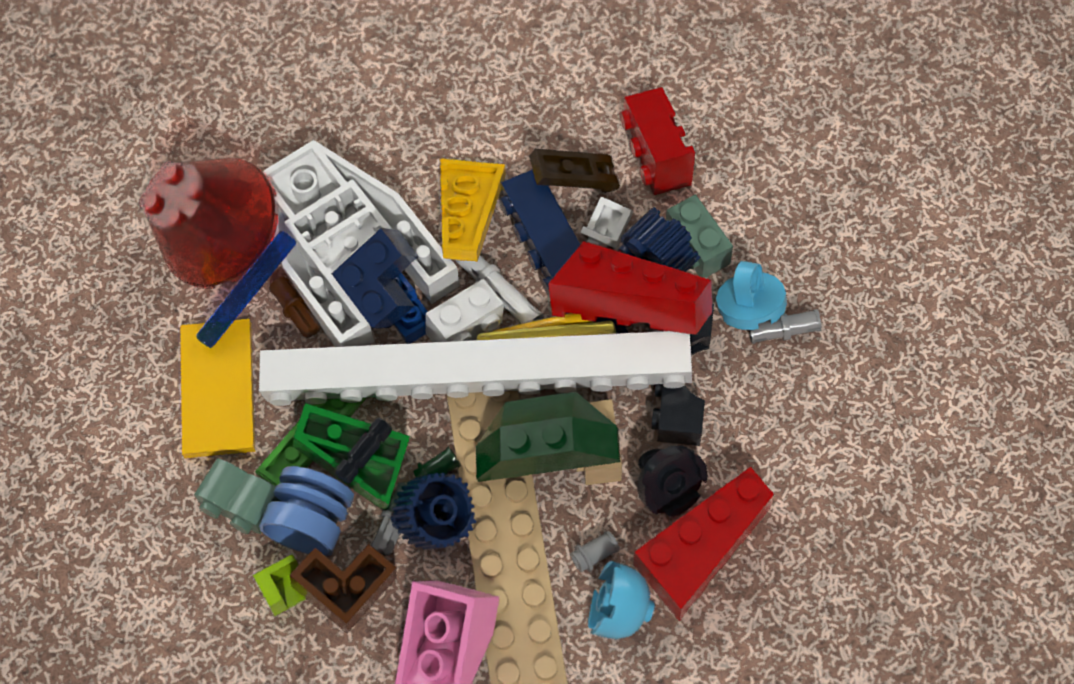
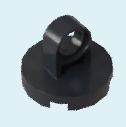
[637,445,708,517]

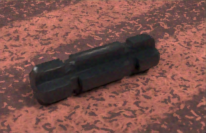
[335,418,392,484]

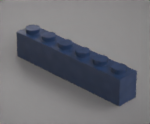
[498,169,628,334]

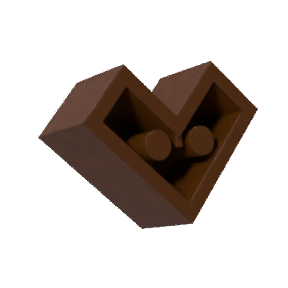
[289,544,397,634]

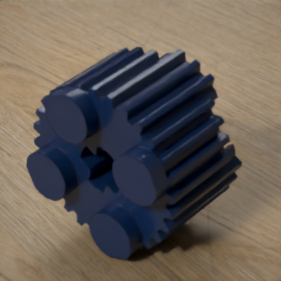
[618,207,701,272]
[390,473,476,549]

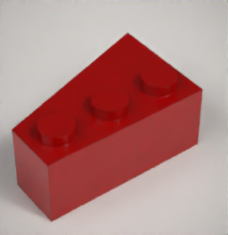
[619,87,695,195]

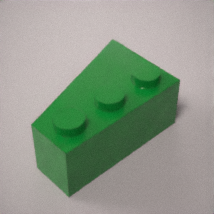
[293,403,410,511]

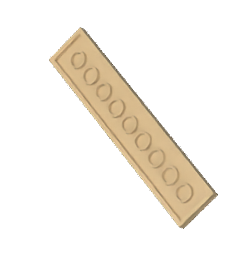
[447,391,568,684]

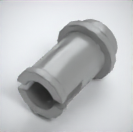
[570,531,620,572]

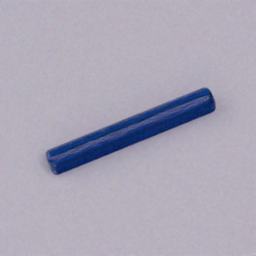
[196,231,296,348]

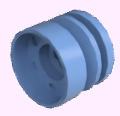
[259,466,354,557]

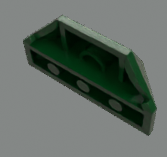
[476,392,620,482]

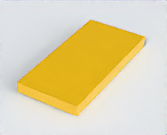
[180,319,256,458]

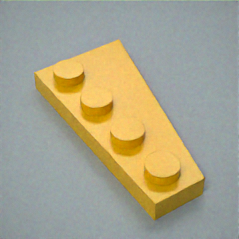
[440,158,506,262]

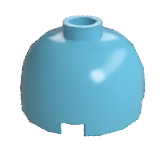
[588,561,655,639]

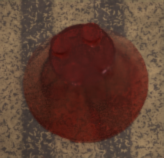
[139,158,278,289]

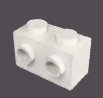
[426,279,504,342]

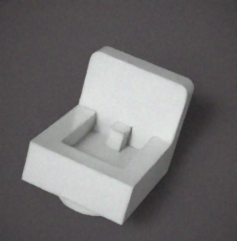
[581,196,634,248]

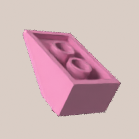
[395,581,499,684]

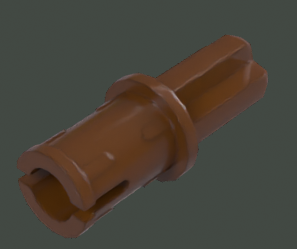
[269,277,320,338]

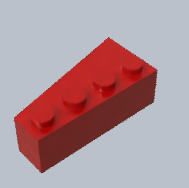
[548,241,712,335]
[633,467,774,621]

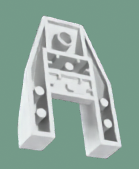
[257,140,460,347]

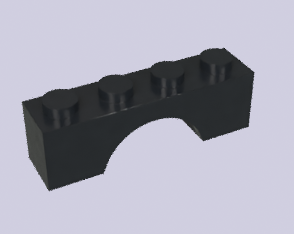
[651,304,714,446]

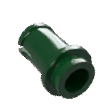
[413,446,461,477]

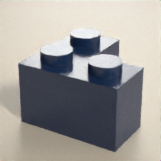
[332,228,419,328]

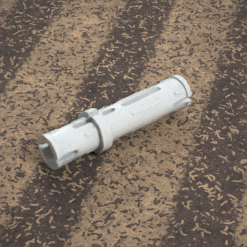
[456,256,543,324]

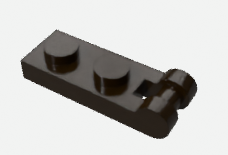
[529,149,620,193]

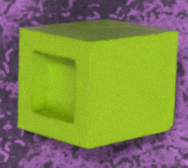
[253,554,306,616]

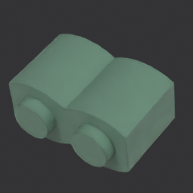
[194,458,280,534]

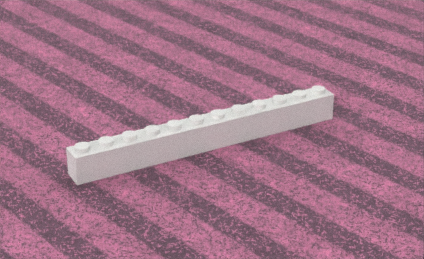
[259,331,692,406]

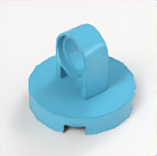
[716,261,787,330]

